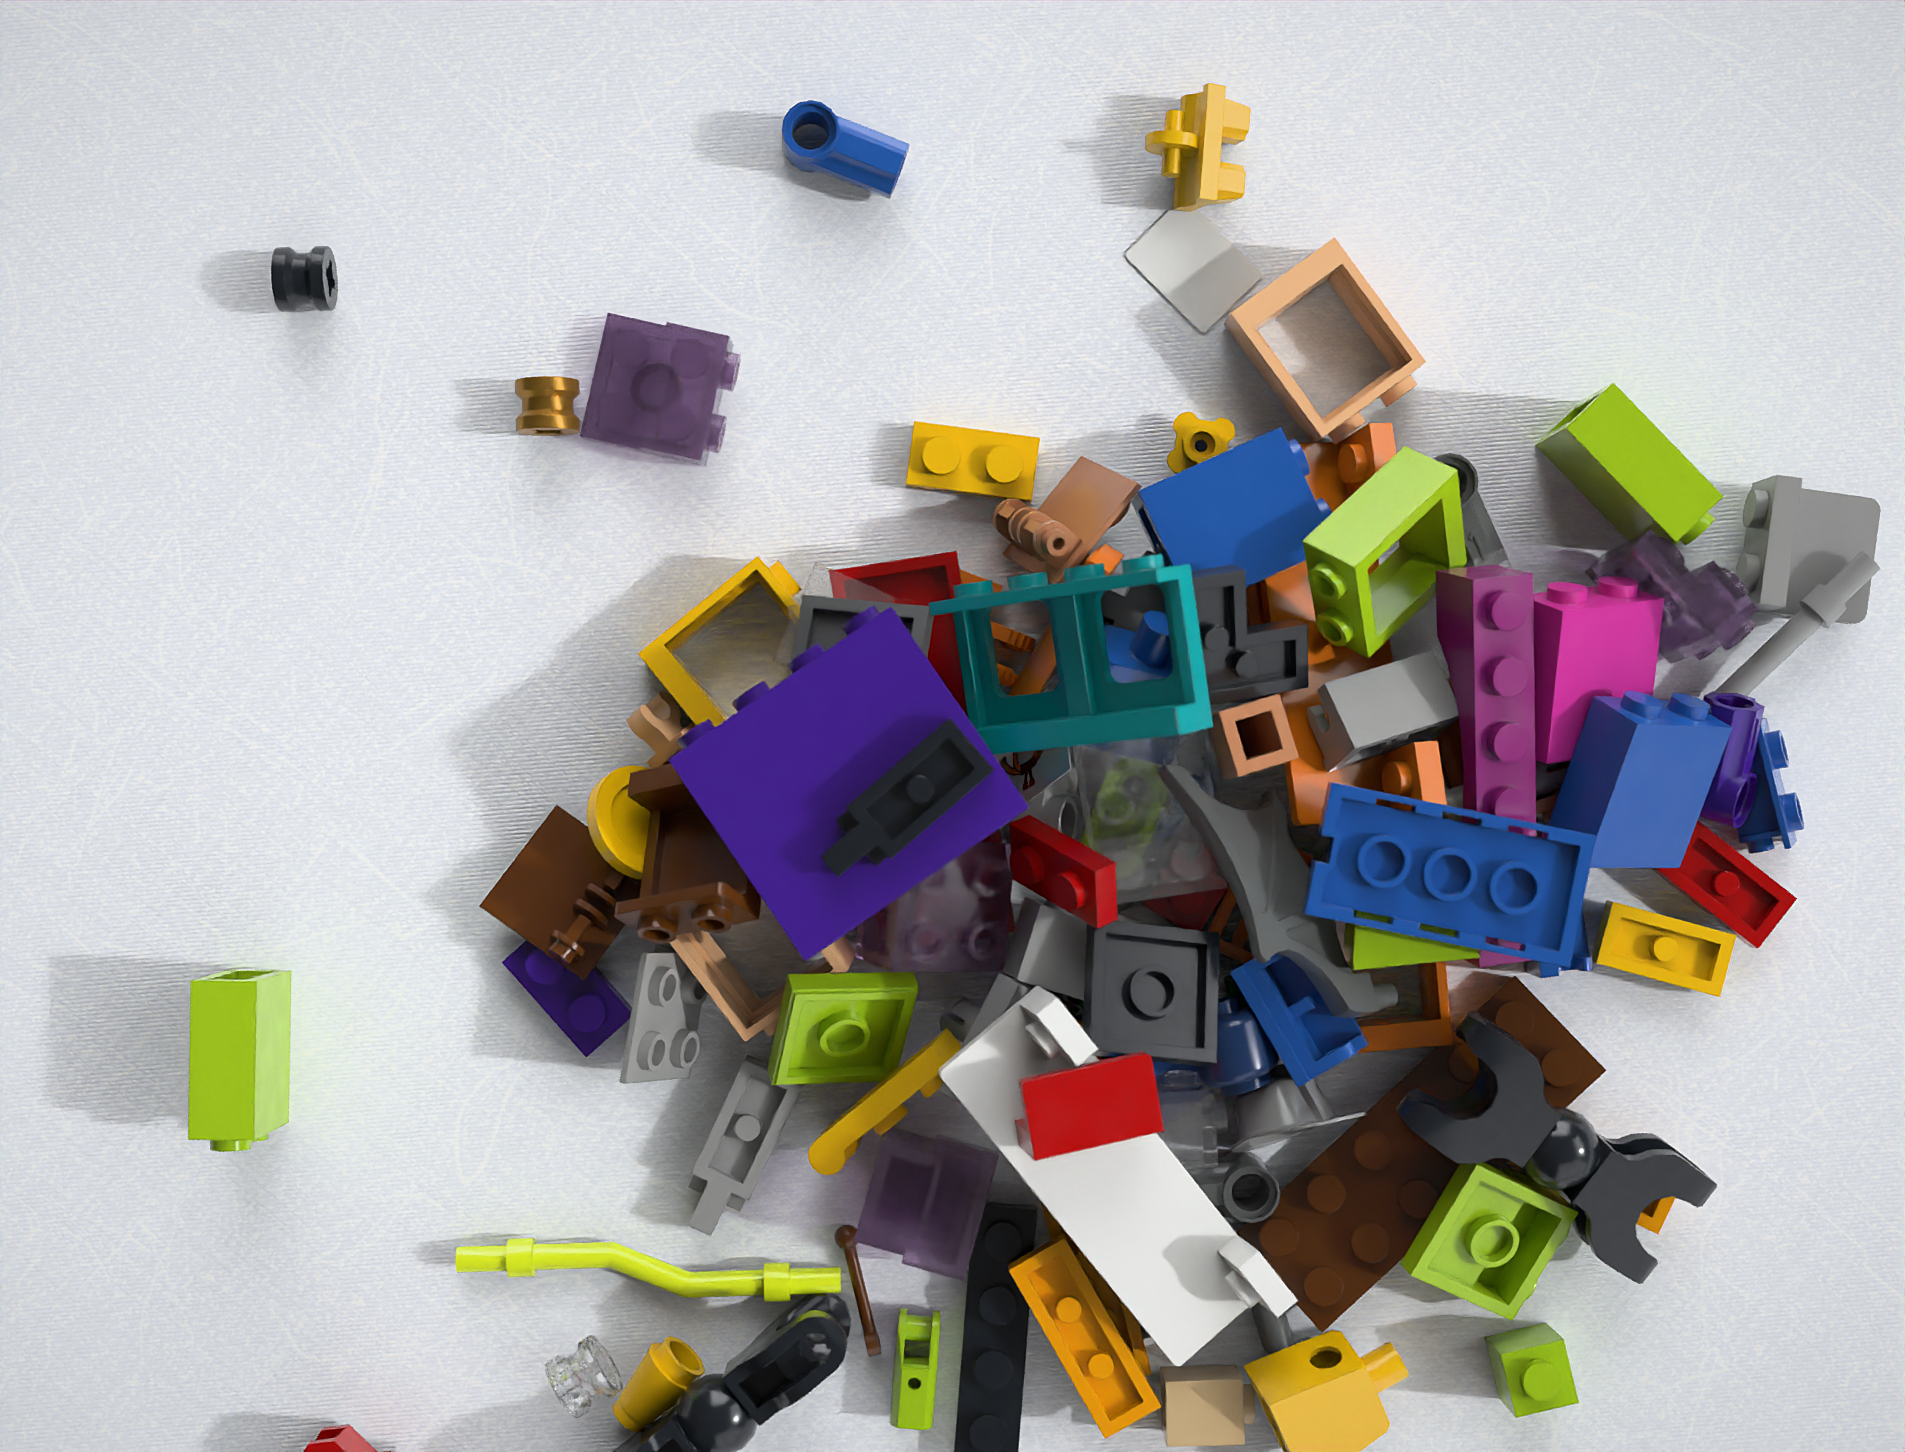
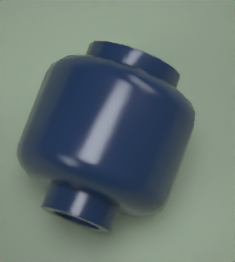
[1196,994,1281,1096]

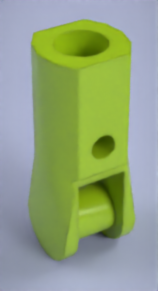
[889,1308,941,1430]

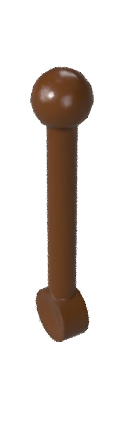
[834,1225,882,1357]

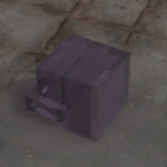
[854,1127,999,1281]

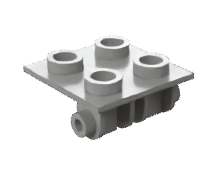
[619,945,708,1084]

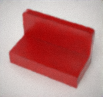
[1015,1051,1164,1161]

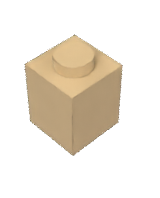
[1160,1365,1256,1447]

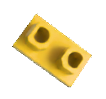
[1145,83,1251,212]

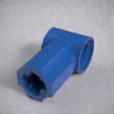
[782,100,910,199]

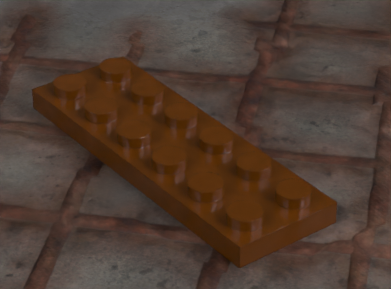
[1236,976,1607,1332]

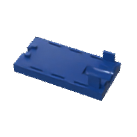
[1302,782,1596,968]

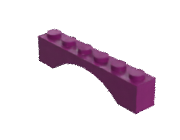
[1436,565,1536,968]

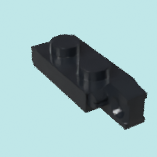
[820,717,994,877]

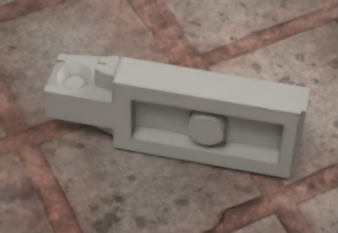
[688,1055,804,1236]

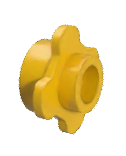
[1167,412,1235,474]

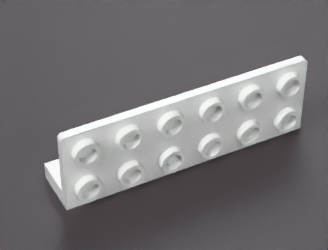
[938,985,1298,1366]

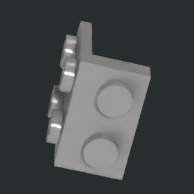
[1734,475,1881,624]

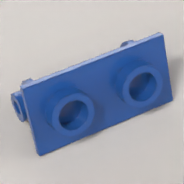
[1737,718,1804,854]

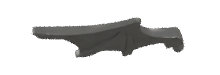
[1157,764,1398,1019]

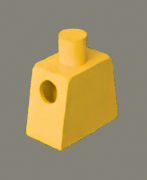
[1243,1330,1409,1452]

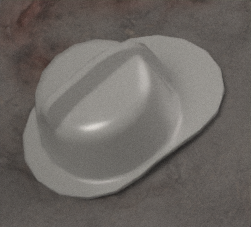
[1231,1064,1367,1153]

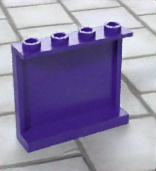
[668,605,1030,961]

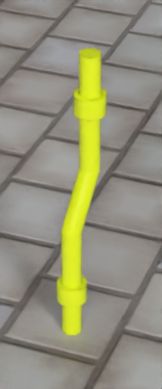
[455,1238,841,1302]

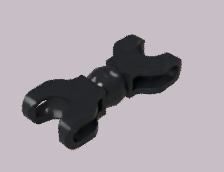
[1396,1011,1718,1284]
[613,1293,851,1452]

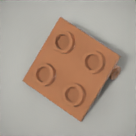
[993,456,1142,584]

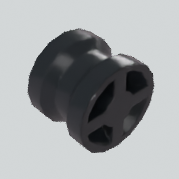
[271,246,338,312]

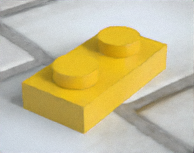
[906,421,1040,503]
[1591,900,1737,997]

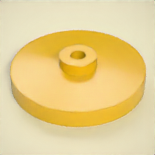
[586,765,650,880]

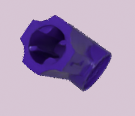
[1699,691,1765,828]

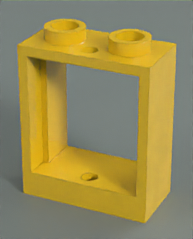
[638,556,802,727]

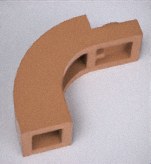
[1206,694,1299,780]

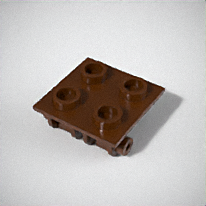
[479,805,642,981]

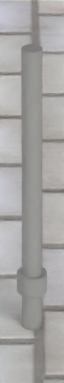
[1714,552,1880,696]

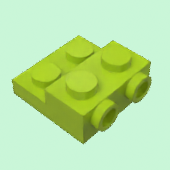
[1400,1162,1579,1321]

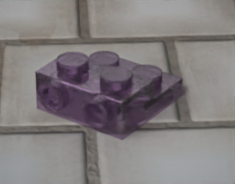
[580,313,741,467]
[1584,529,1759,664]

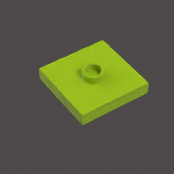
[767,972,919,1085]

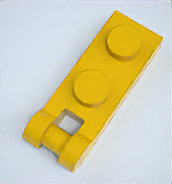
[808,1028,962,1175]

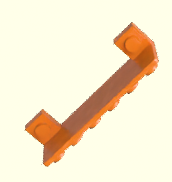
[1260,423,1447,826]

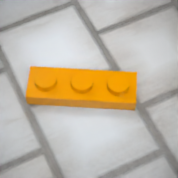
[1008,1233,1161,1439]

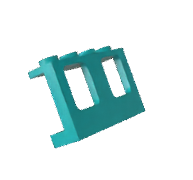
[929,554,1213,755]

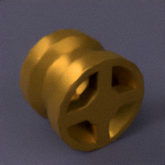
[515,376,580,436]

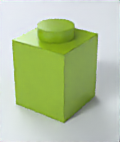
[1484,1322,1579,1418]

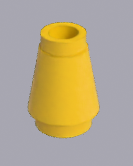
[612,1336,705,1433]

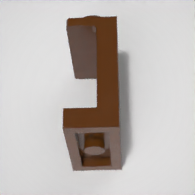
[614,764,762,943]

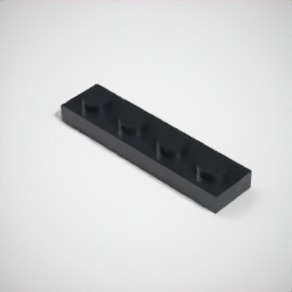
[954,1201,1037,1452]

